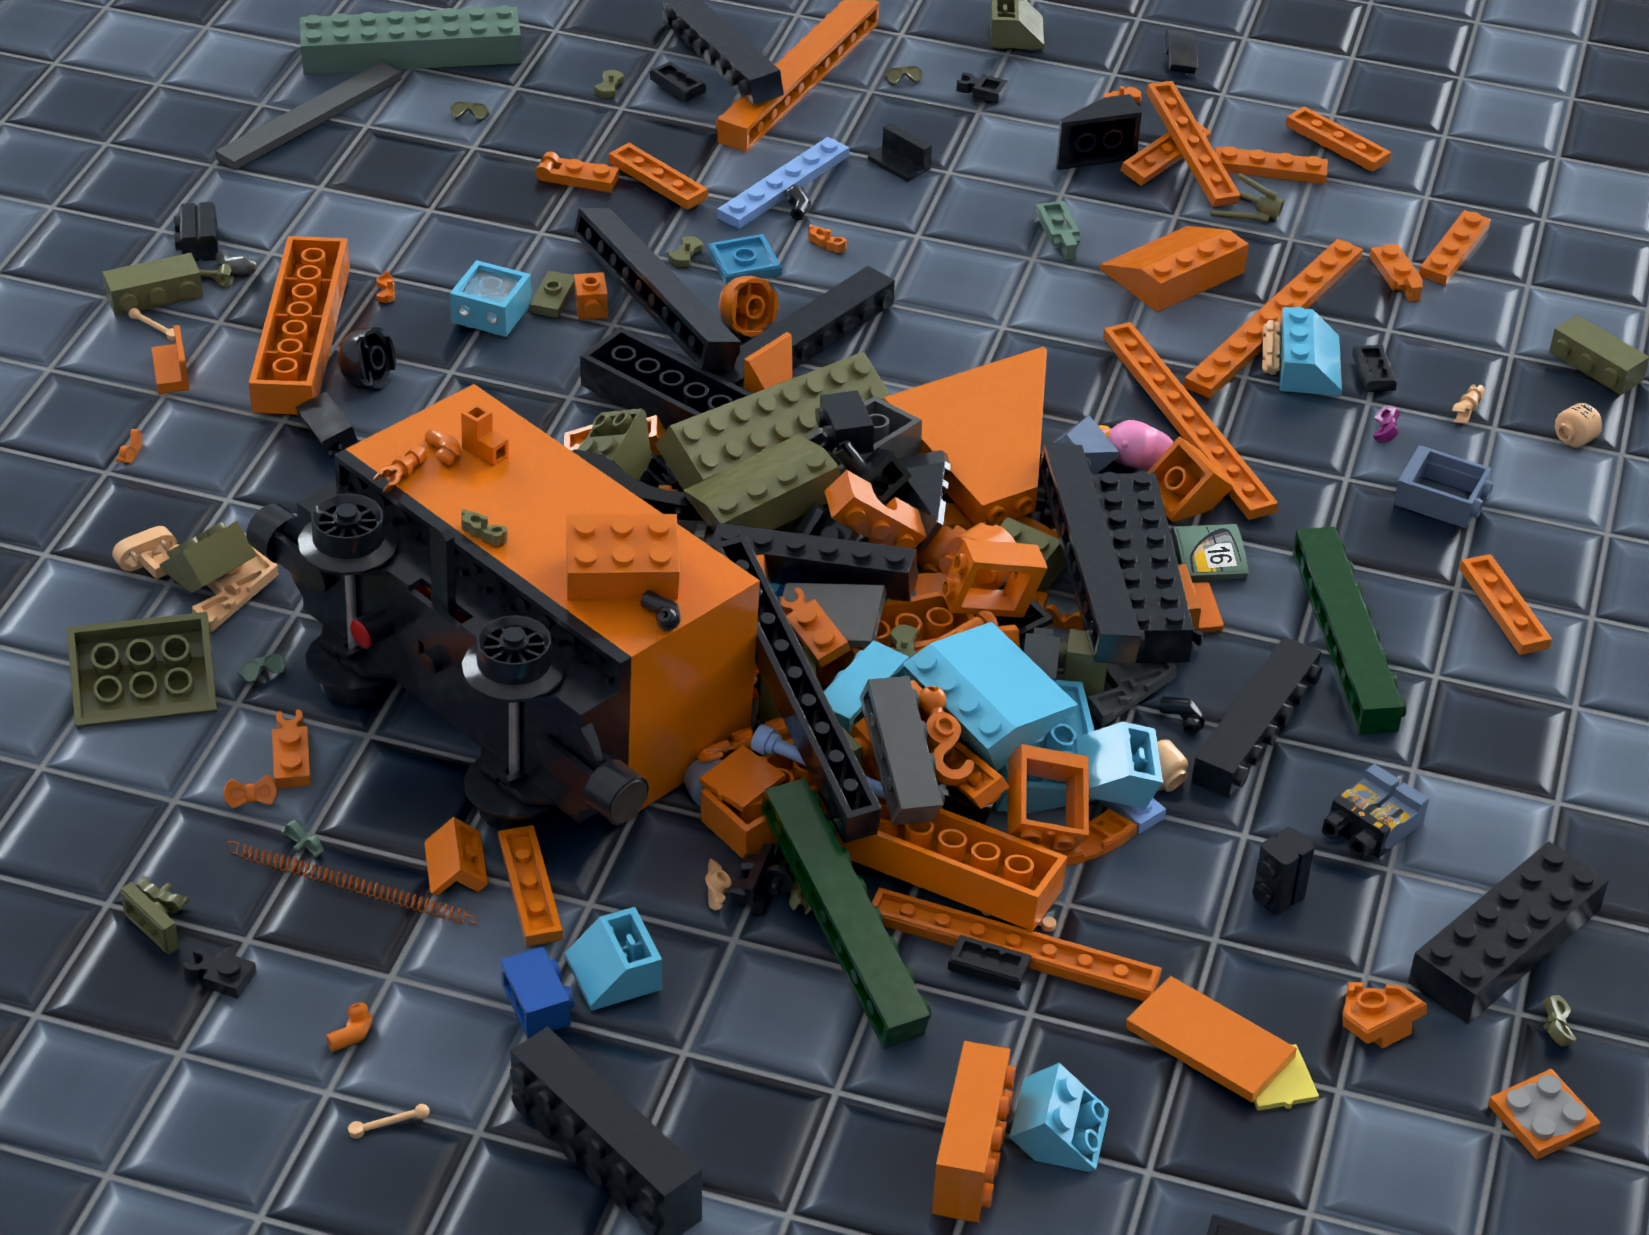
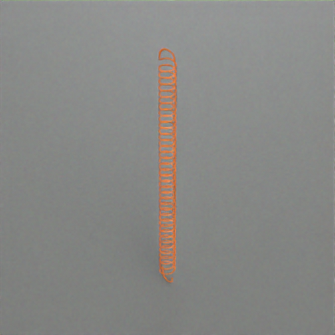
[227,841,479,924]

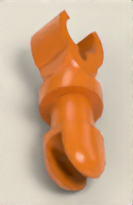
[373,445,428,492]

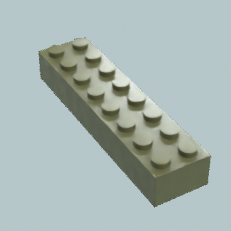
[655,351,891,490]

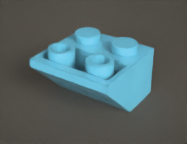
[1073,722,1163,809]
[565,907,662,1011]
[1009,1063,1109,1172]

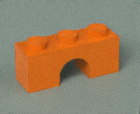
[824,470,927,549]

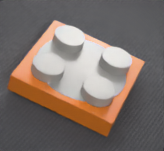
[1488,1069,1601,1160]

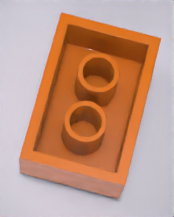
[566,514,680,600]

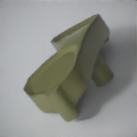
[884,66,923,86]
[450,101,490,121]

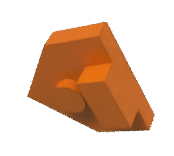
[1343,982,1427,1049]

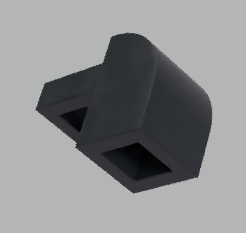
[795,502,860,541]

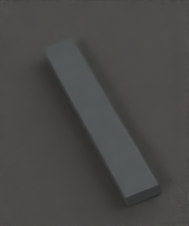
[215,61,402,170]

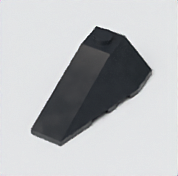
[886,450,951,551]

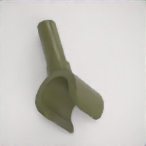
[199,264,234,288]

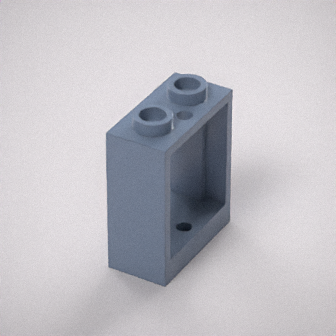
[1394,445,1494,529]

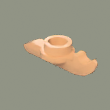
[705,858,731,911]

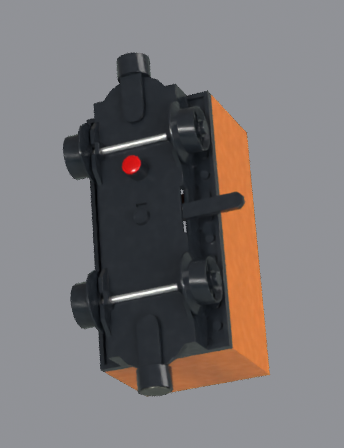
[246,384,760,830]

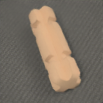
[1262,320,1281,375]

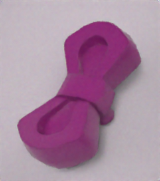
[1373,406,1400,443]

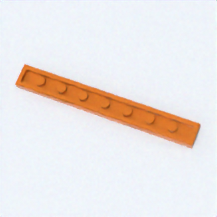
[871,887,1162,1001]

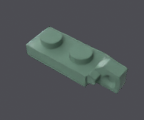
[1036,201,1080,260]

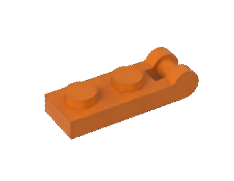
[535,152,619,193]

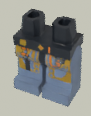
[1322,764,1429,859]

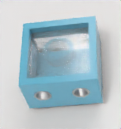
[450,260,532,337]

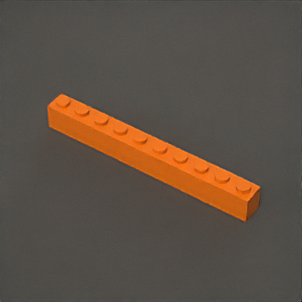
[716,0,879,152]

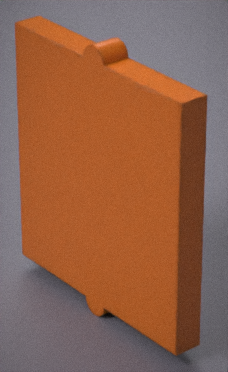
[699,745,786,812]

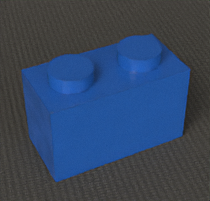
[500,947,575,1039]

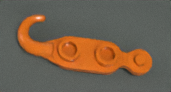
[697,717,791,763]

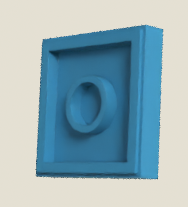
[708,234,782,285]

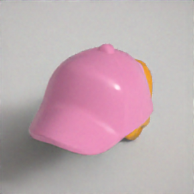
[1098,420,1173,471]

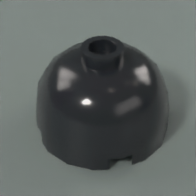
[337,327,396,389]

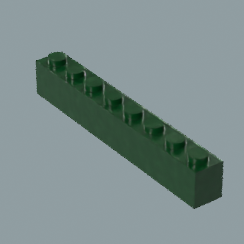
[1292,527,1406,735]
[761,778,931,1049]

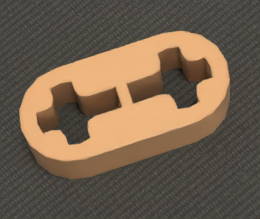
[112,526,177,572]

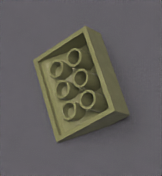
[683,435,841,533]
[67,612,217,728]

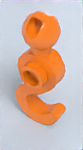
[919,686,974,786]

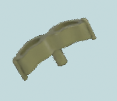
[461,509,508,546]
[135,875,190,914]

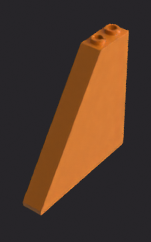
[884,346,1047,526]

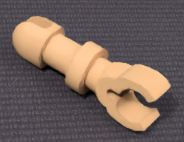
[1452,384,1485,424]

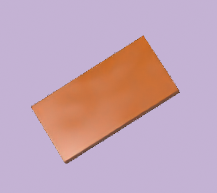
[1126,976,1297,1103]

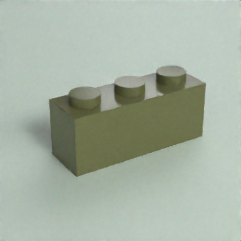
[102,253,203,316]
[1549,315,1649,395]

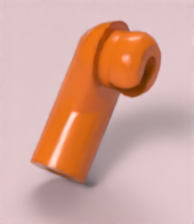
[425,426,461,465]
[325,1002,373,1053]

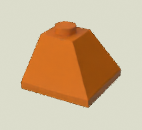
[744,332,792,394]

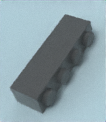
[859,676,945,825]

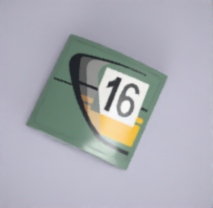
[1172,524,1249,581]

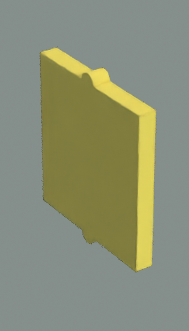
[1254,1044,1319,1111]

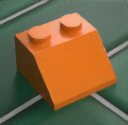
[1146,436,1234,522]

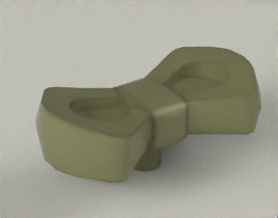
[594,70,625,99]
[668,236,704,268]
[889,624,918,659]
[1543,995,1577,1047]

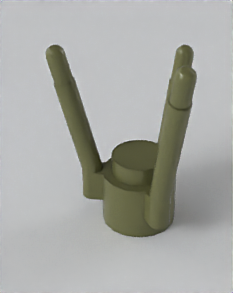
[1210,173,1285,223]

